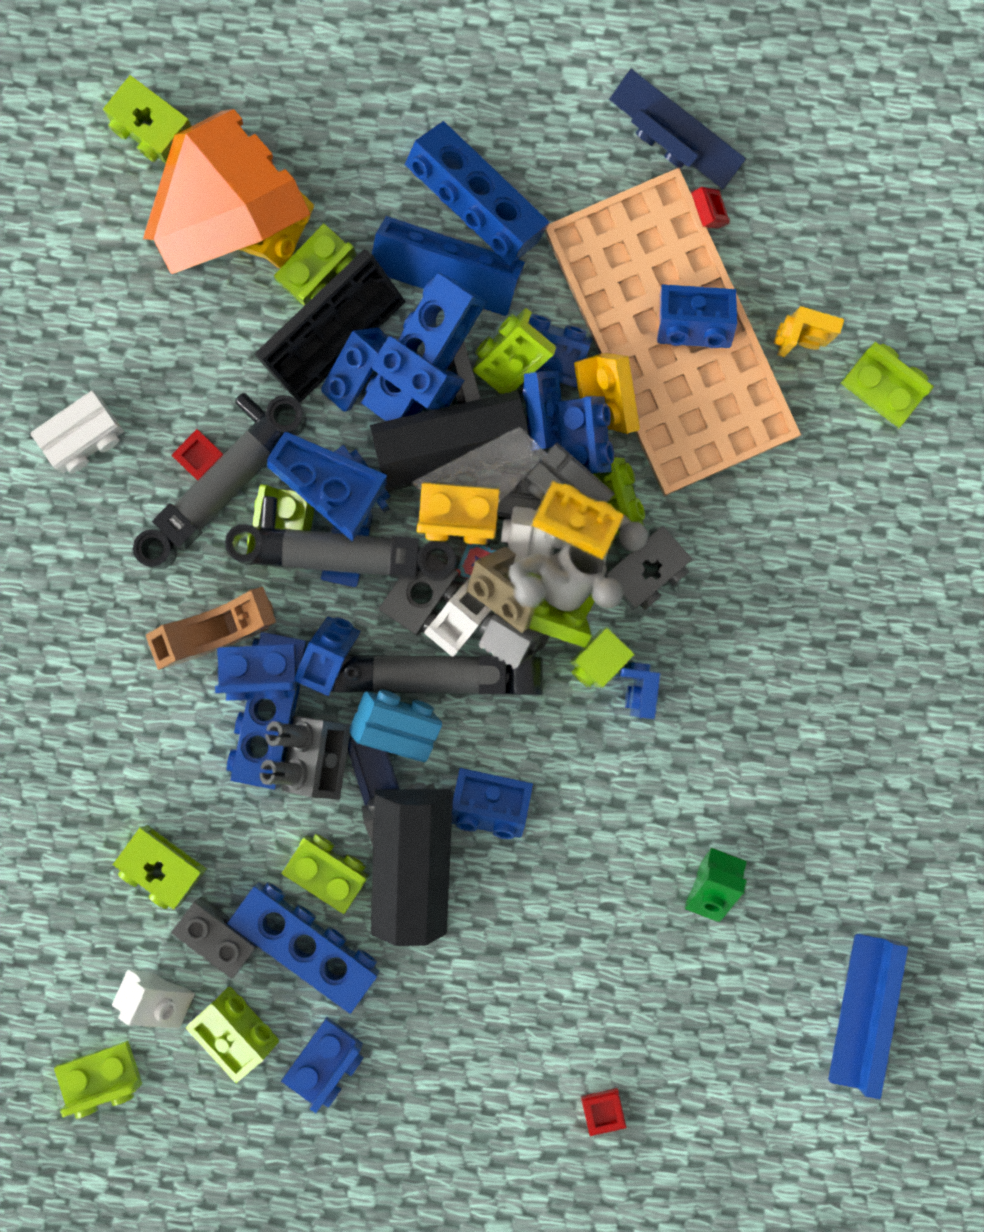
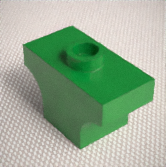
[685,848,747,923]

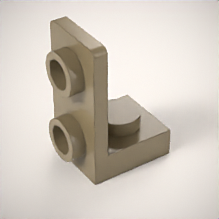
[466,547,536,632]

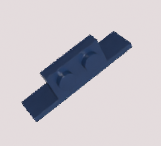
[609,68,747,189]

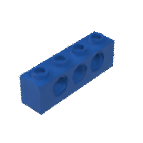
[405,121,550,266]
[361,273,487,421]
[227,632,309,790]
[227,882,380,1014]

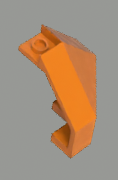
[143,109,311,274]

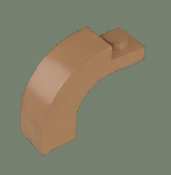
[145,587,276,670]

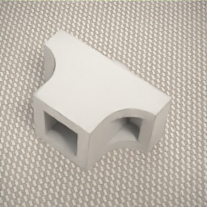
[424,578,493,657]
[112,970,195,1028]

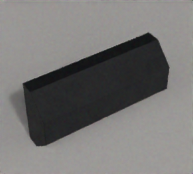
[255,249,406,403]
[370,390,532,492]
[371,789,453,946]

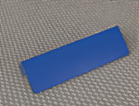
[372,216,525,316]
[828,934,908,1100]

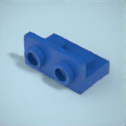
[657,284,737,348]
[528,314,593,388]
[523,370,562,450]
[558,396,614,474]
[215,644,297,701]
[614,662,660,719]
[452,768,533,839]
[281,1017,364,1114]

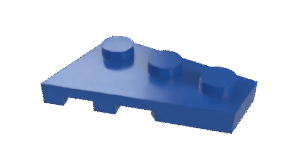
[267,431,387,541]

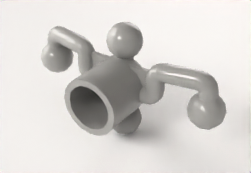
[509,515,648,611]

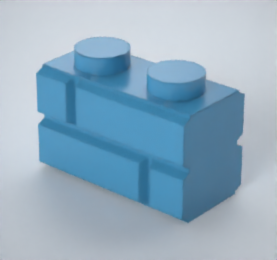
[349,689,442,763]

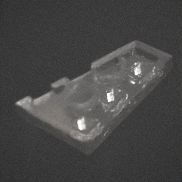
[411,426,547,503]

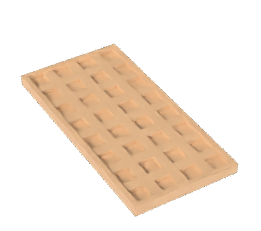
[545,168,801,496]

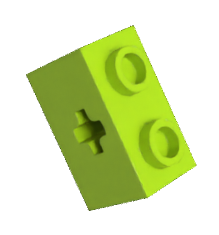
[103,75,192,164]
[569,627,635,688]
[112,825,207,910]

